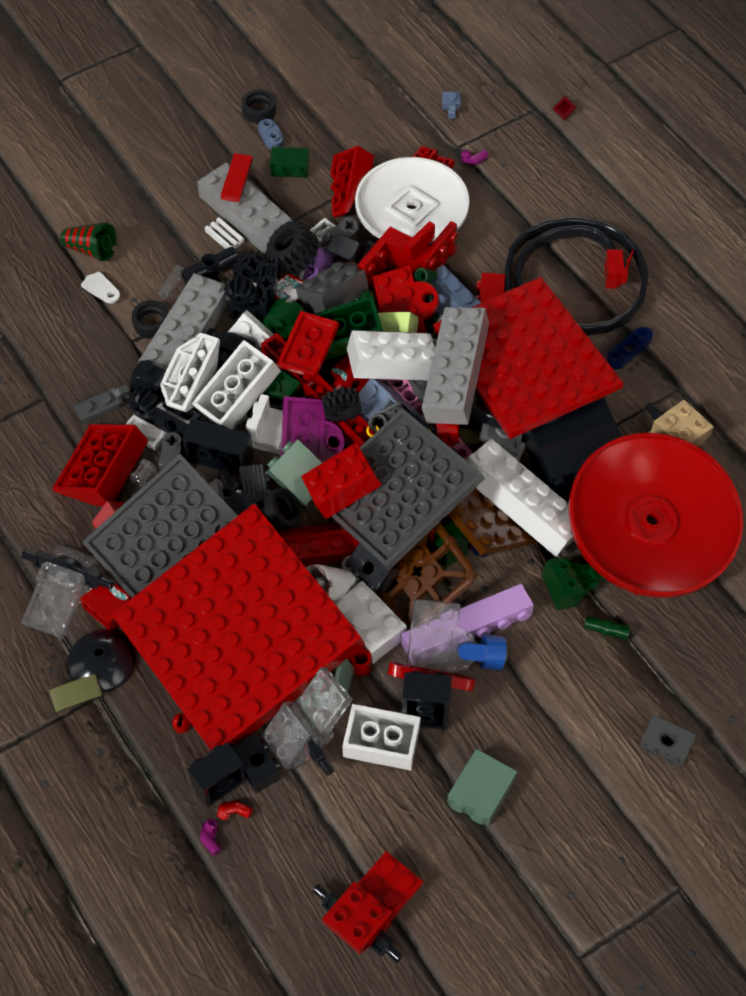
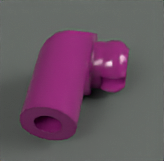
[461,149,489,164]
[200,819,222,856]

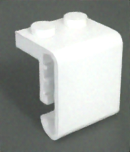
[246,394,283,455]

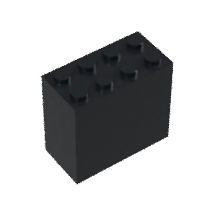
[522,397,622,498]

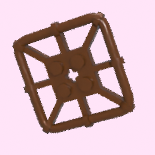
[371,522,477,631]

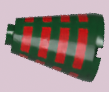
[60,222,117,261]

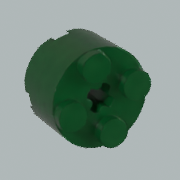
[263,298,306,342]

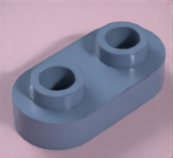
[258,119,284,150]

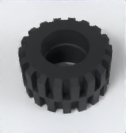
[266,220,319,275]

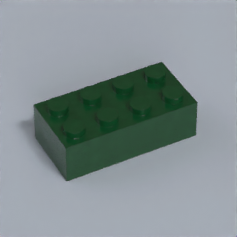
[294,295,384,361]

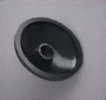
[68,630,136,693]

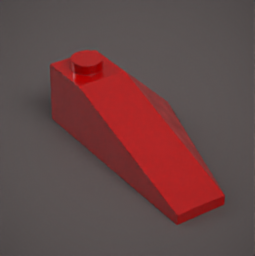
[330,145,374,218]

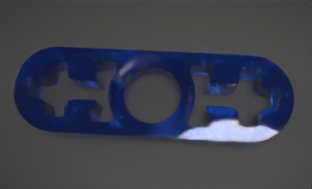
[607,327,653,370]

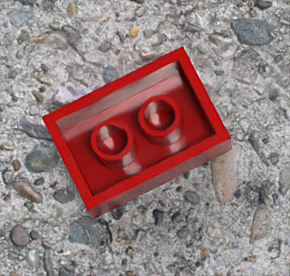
[301,443,382,519]

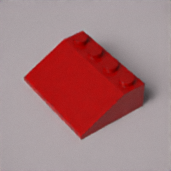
[52,424,149,506]

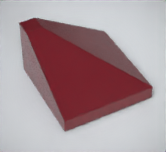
[552,96,577,120]

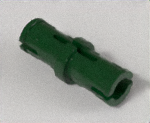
[584,615,631,640]

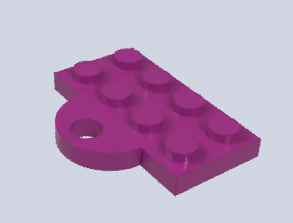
[280,396,344,463]

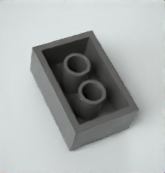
[295,262,369,313]

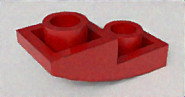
[413,146,455,169]

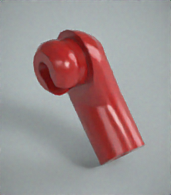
[217,800,253,820]

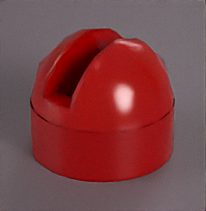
[172,713,191,733]

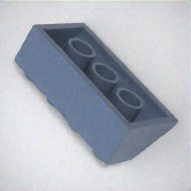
[424,265,481,322]

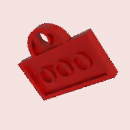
[372,265,440,334]

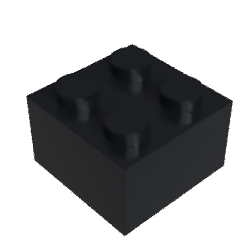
[188,742,247,807]

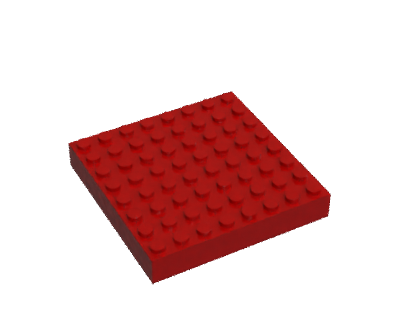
[111,504,365,750]

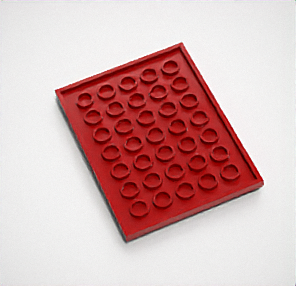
[433,277,623,439]

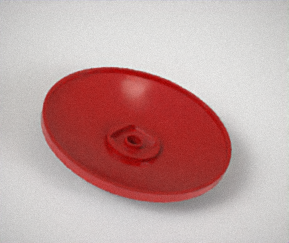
[568,433,743,598]

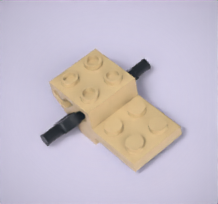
[644,400,714,453]

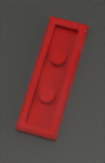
[221,153,253,202]

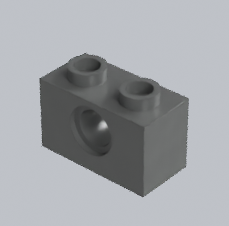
[639,715,696,767]

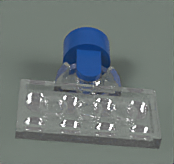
[406,599,508,673]

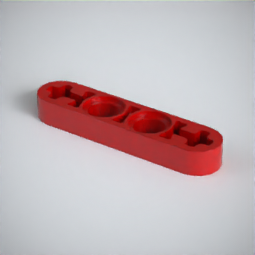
[387,662,476,691]

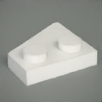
[228,310,274,352]

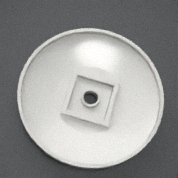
[355,157,469,245]

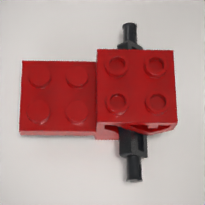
[312,851,423,963]

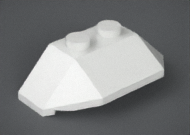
[160,333,220,412]

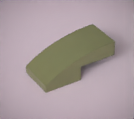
[49,674,103,712]

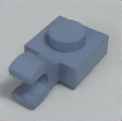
[442,91,461,119]

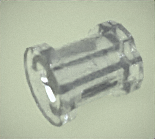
[129,459,157,487]

